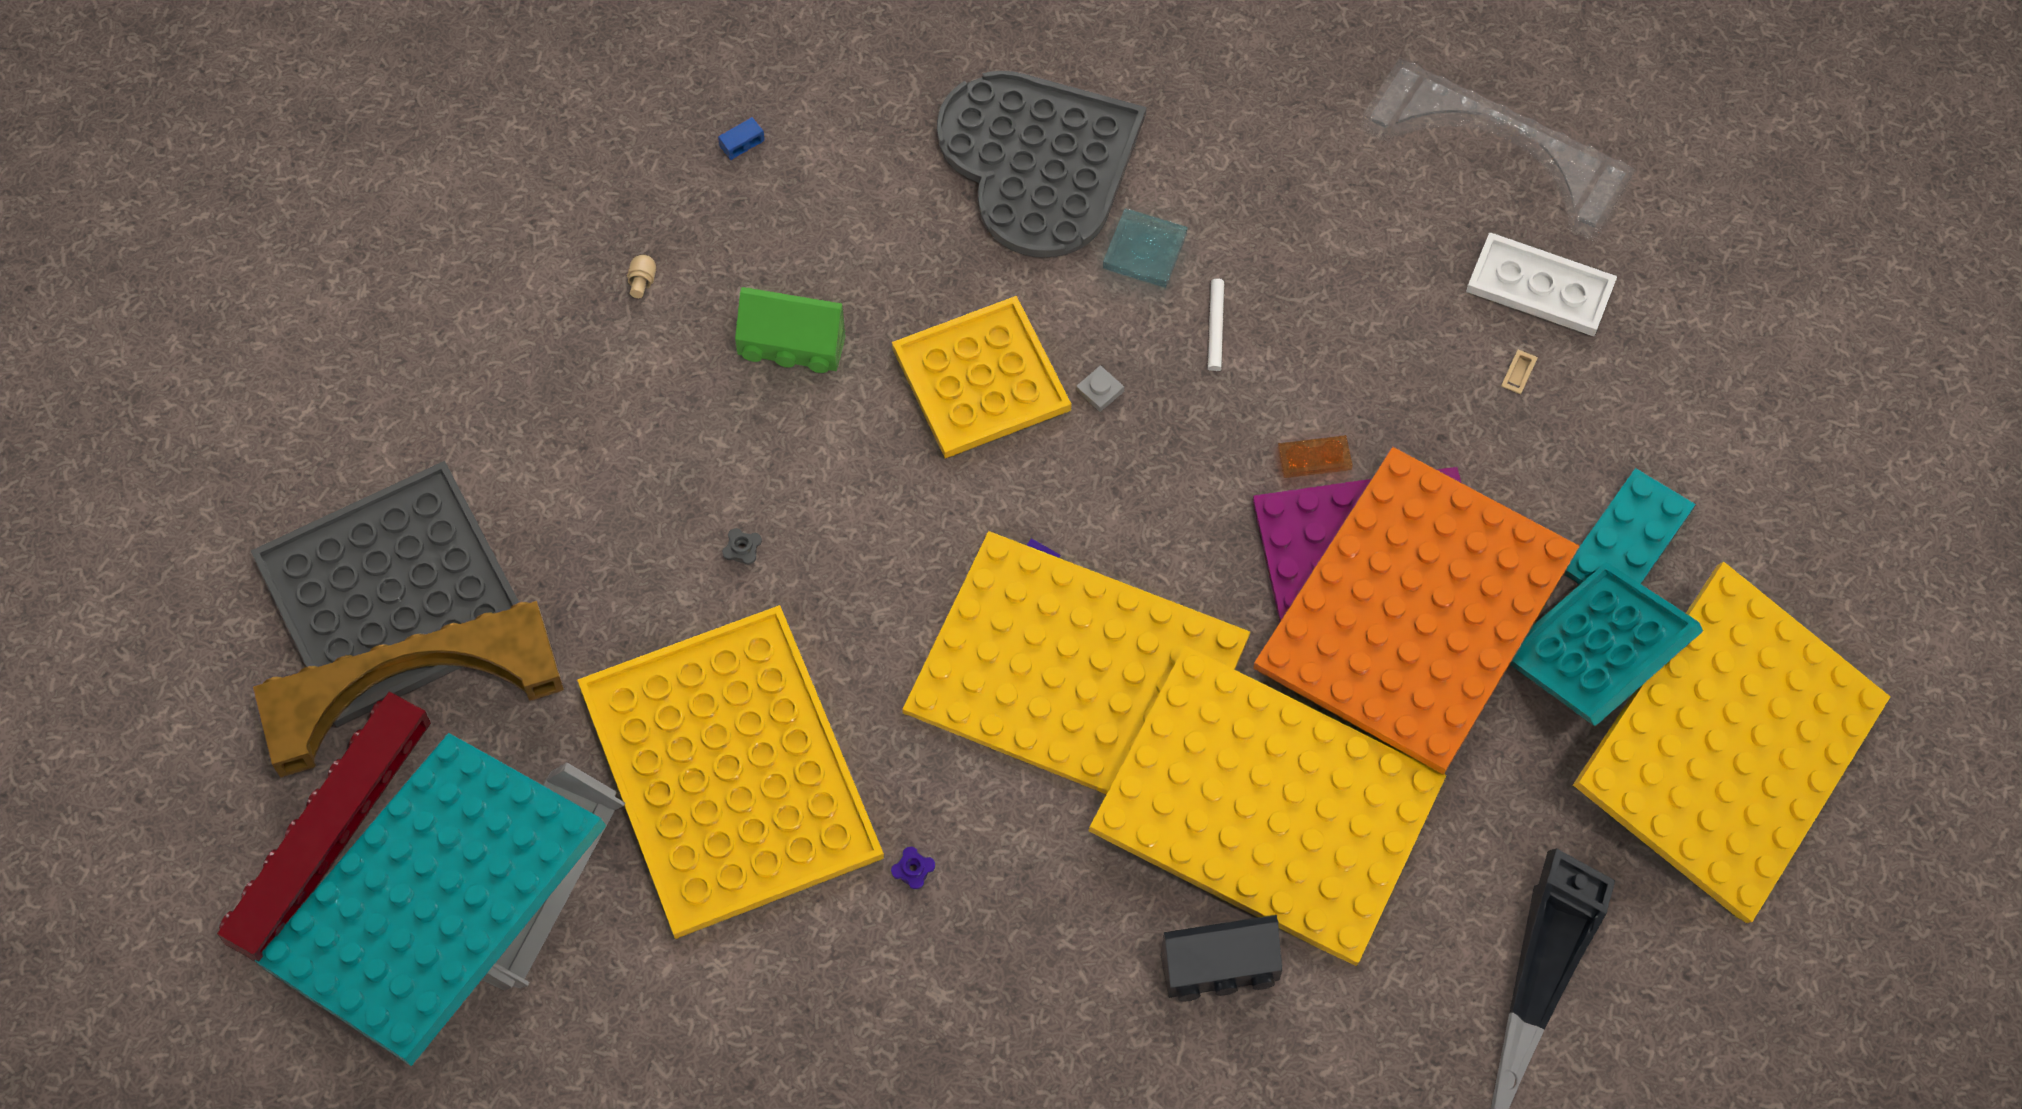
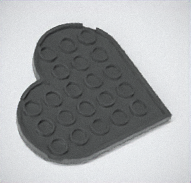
[937,71,1147,258]

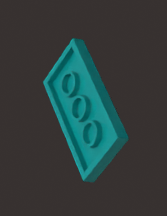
[1564,468,1696,584]

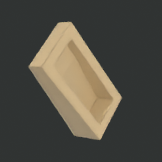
[1501,349,1538,394]

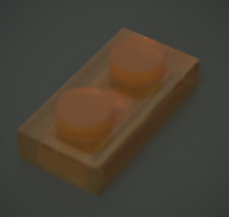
[1278,435,1353,478]

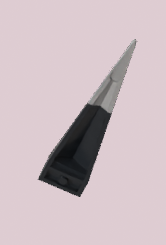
[1491,848,1615,1109]

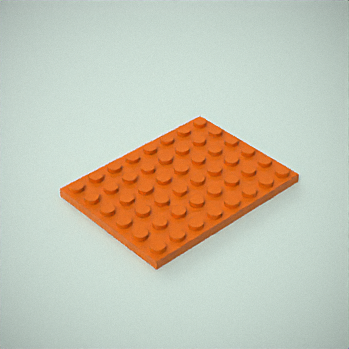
[1253,447,1579,775]

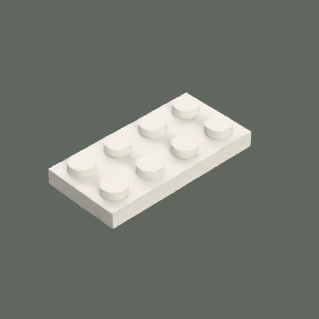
[1466,232,1617,336]

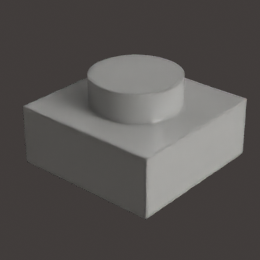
[1076,365,1124,412]

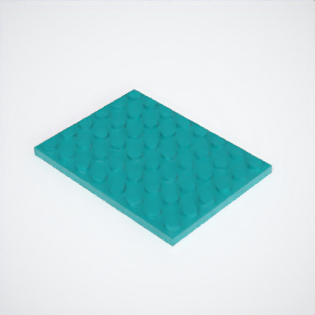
[255,733,607,1066]

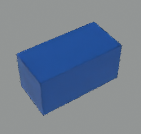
[718,117,765,160]

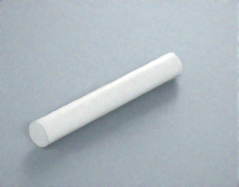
[1208,279,1224,371]

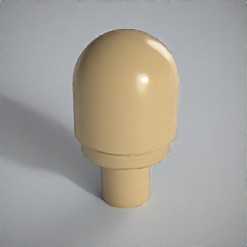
[627,255,656,298]

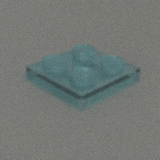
[1103,208,1188,288]

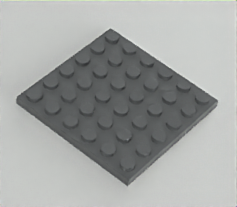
[251,461,519,728]

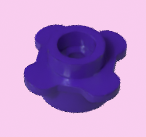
[891,847,935,889]

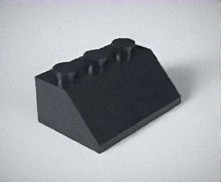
[1160,915,1282,1002]

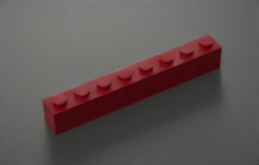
[217,691,431,962]

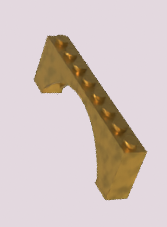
[253,601,564,778]

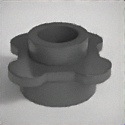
[722,528,762,565]

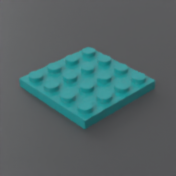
[1510,562,1703,726]

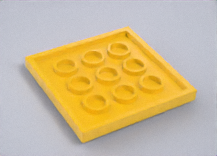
[892,296,1071,459]

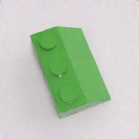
[735,287,846,373]

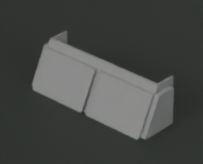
[482,763,625,990]

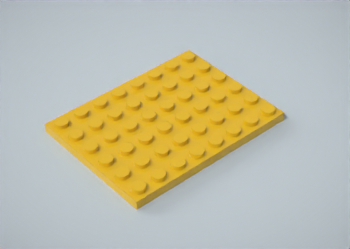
[902,531,1250,794]
[1573,562,1890,923]
[577,605,884,939]
[1088,645,1447,966]

